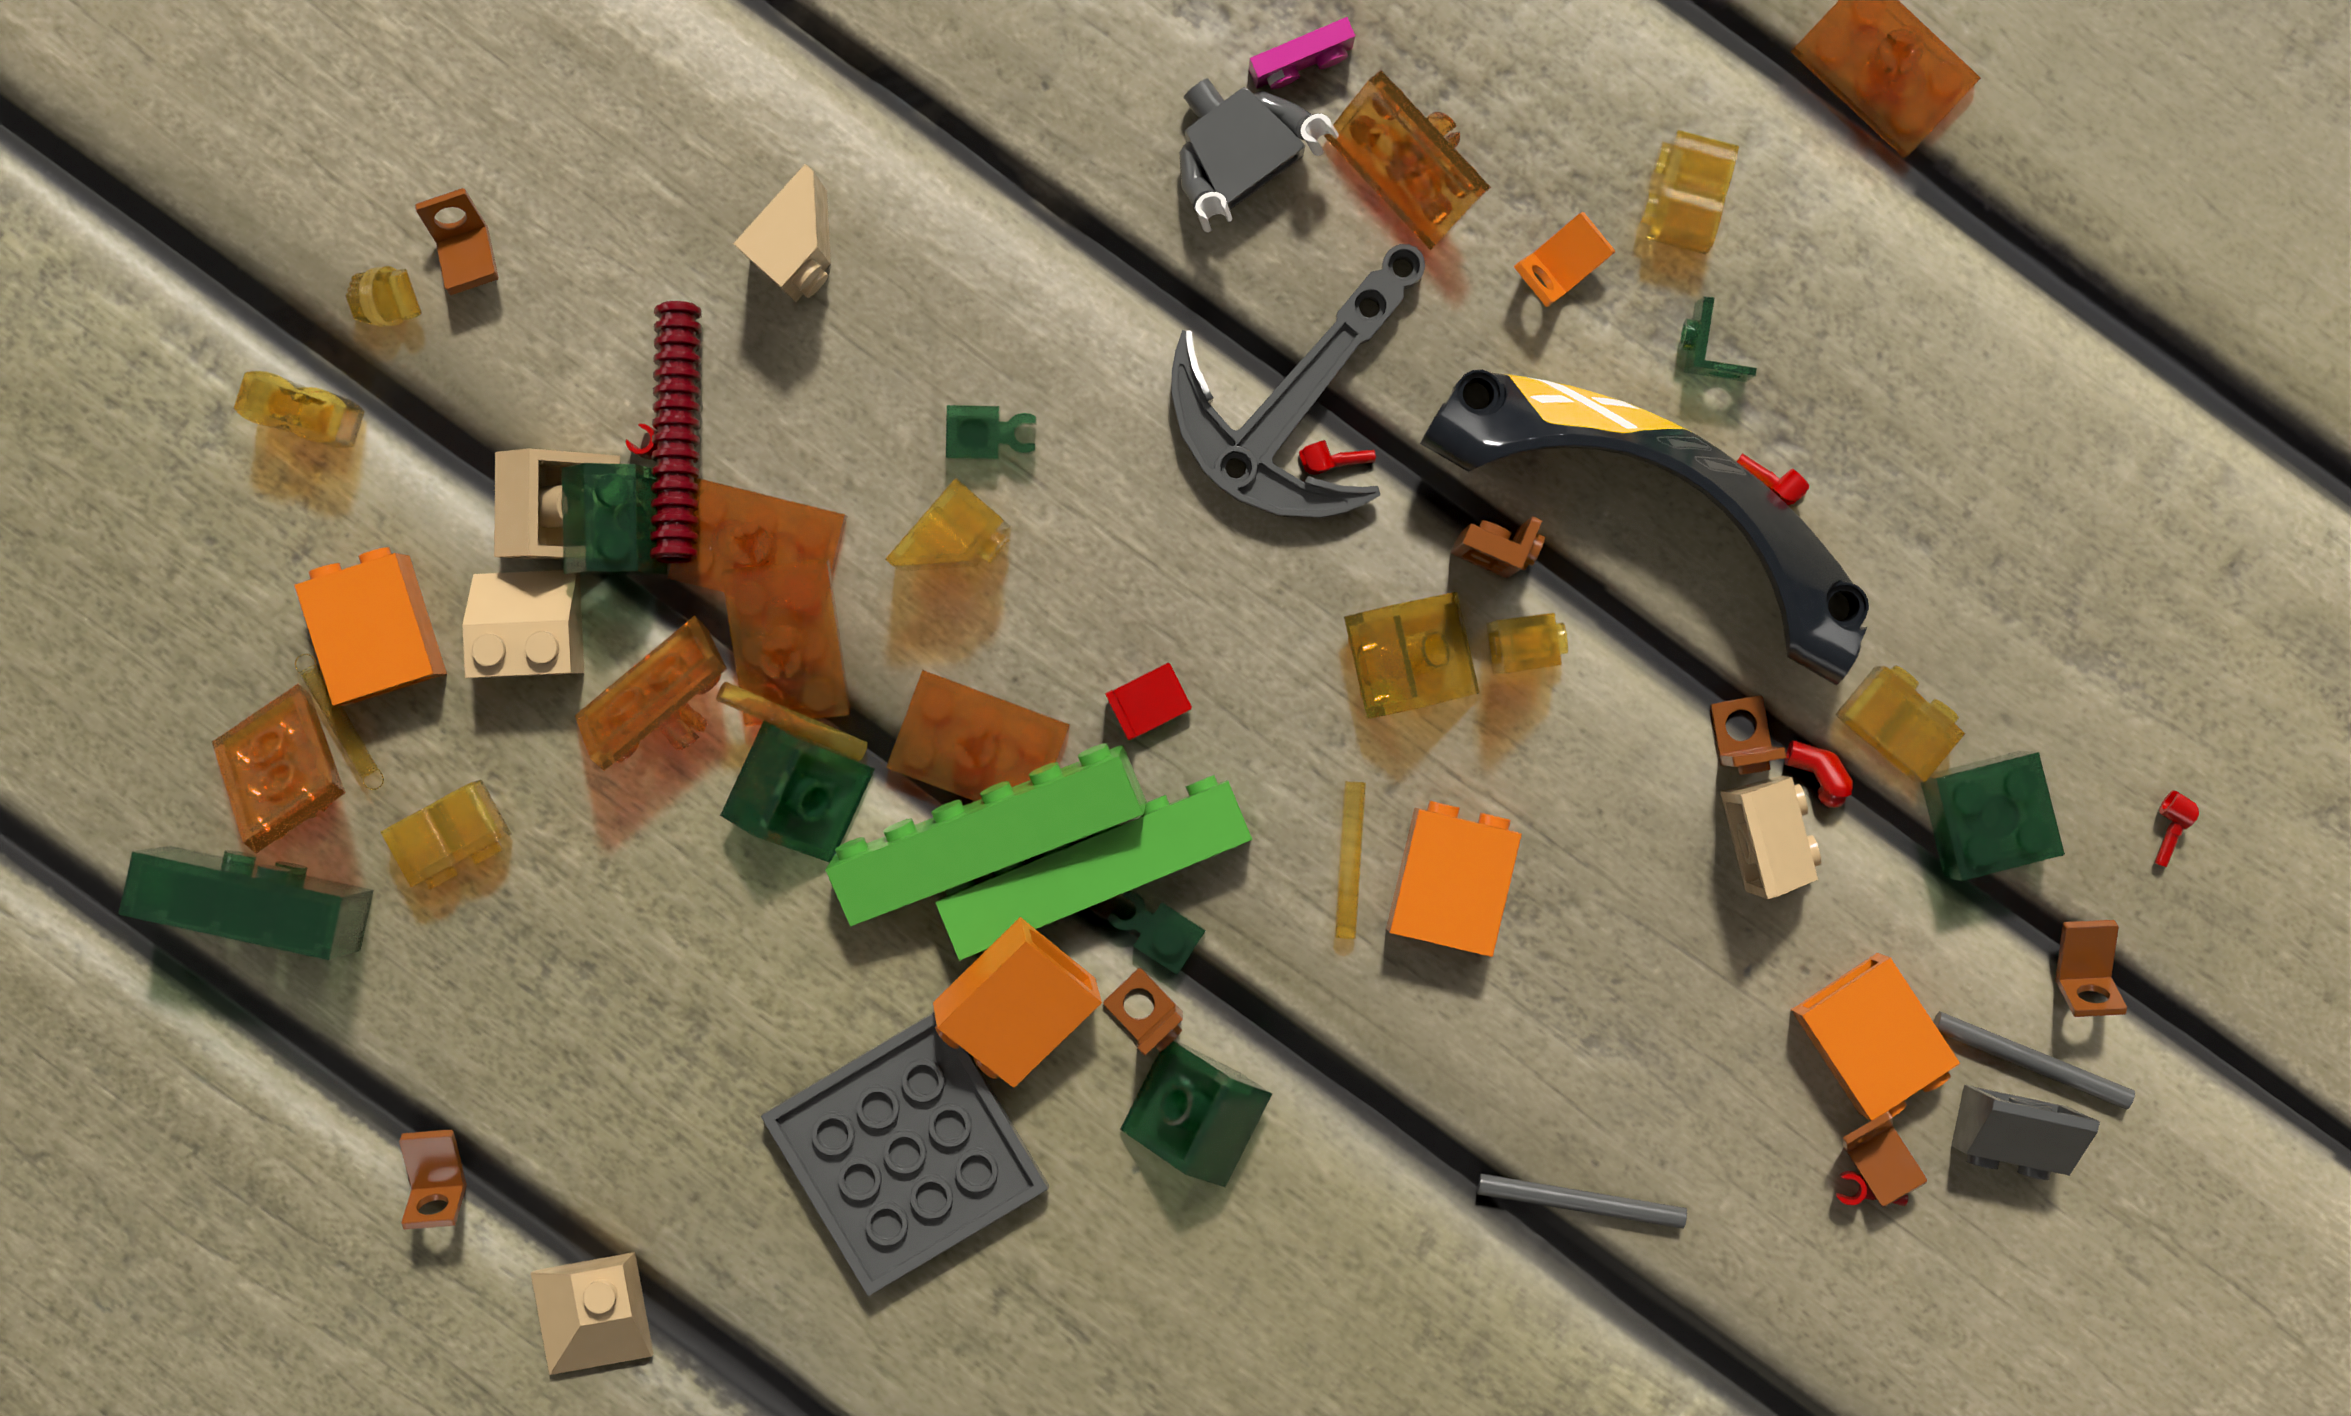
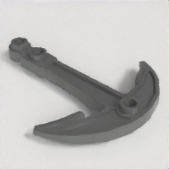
[1172,244,1425,518]

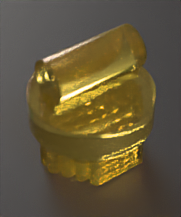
[345,266,422,327]

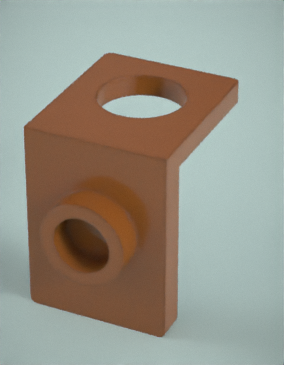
[415,188,499,295]
[1710,695,1786,775]
[2055,920,2127,1017]
[1103,967,1183,1056]
[1843,1111,1927,1208]
[399,1130,467,1230]

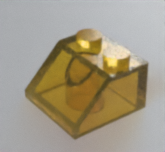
[885,478,1011,571]
[1344,592,1480,719]

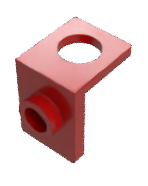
[1105,663,1192,741]

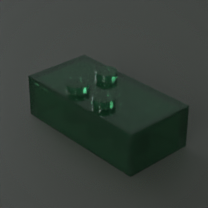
[118,846,374,960]

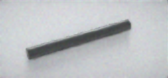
[1933,1011,2135,1110]
[1477,1174,1687,1229]

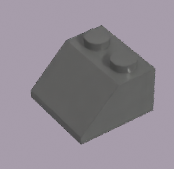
[1951,1085,2100,1180]

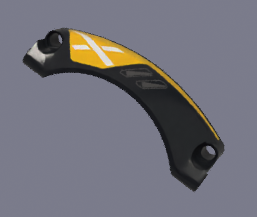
[1420,370,1869,685]

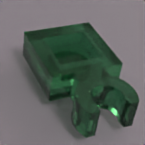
[946,405,1037,460]
[1108,890,1206,974]

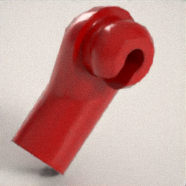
[1784,740,1853,808]

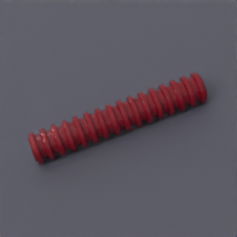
[650,301,702,564]

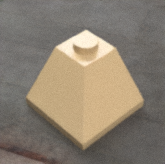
[531,1252,654,1375]

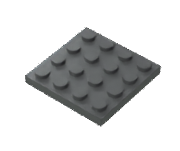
[761,1012,1049,1296]

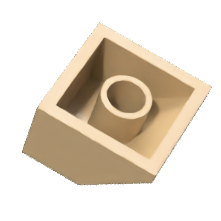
[733,164,831,302]
[494,448,620,560]
[462,569,585,678]
[1720,776,1821,899]

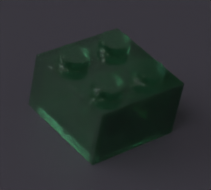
[1919,751,2065,881]

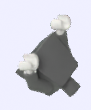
[1179,78,1339,232]

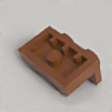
[1450,516,1545,578]

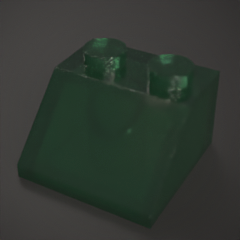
[562,463,668,575]
[720,720,875,863]
[1120,1040,1273,1187]

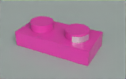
[1249,17,1355,90]

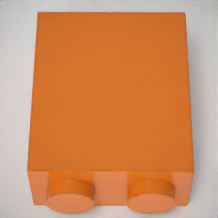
[294,547,447,706]
[1386,800,1522,957]
[933,917,1102,1088]
[1791,953,1960,1121]

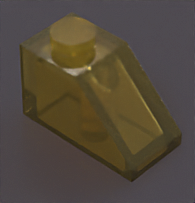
[1486,613,1568,674]

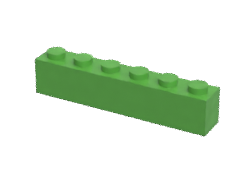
[825,743,1147,927]
[935,775,1253,961]

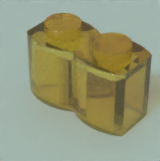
[1640,130,1739,254]
[234,371,365,448]
[1835,665,1965,782]
[380,780,512,890]

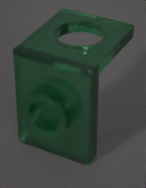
[1680,296,1757,382]

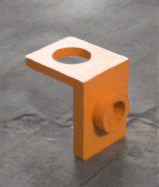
[1514,212,1615,307]

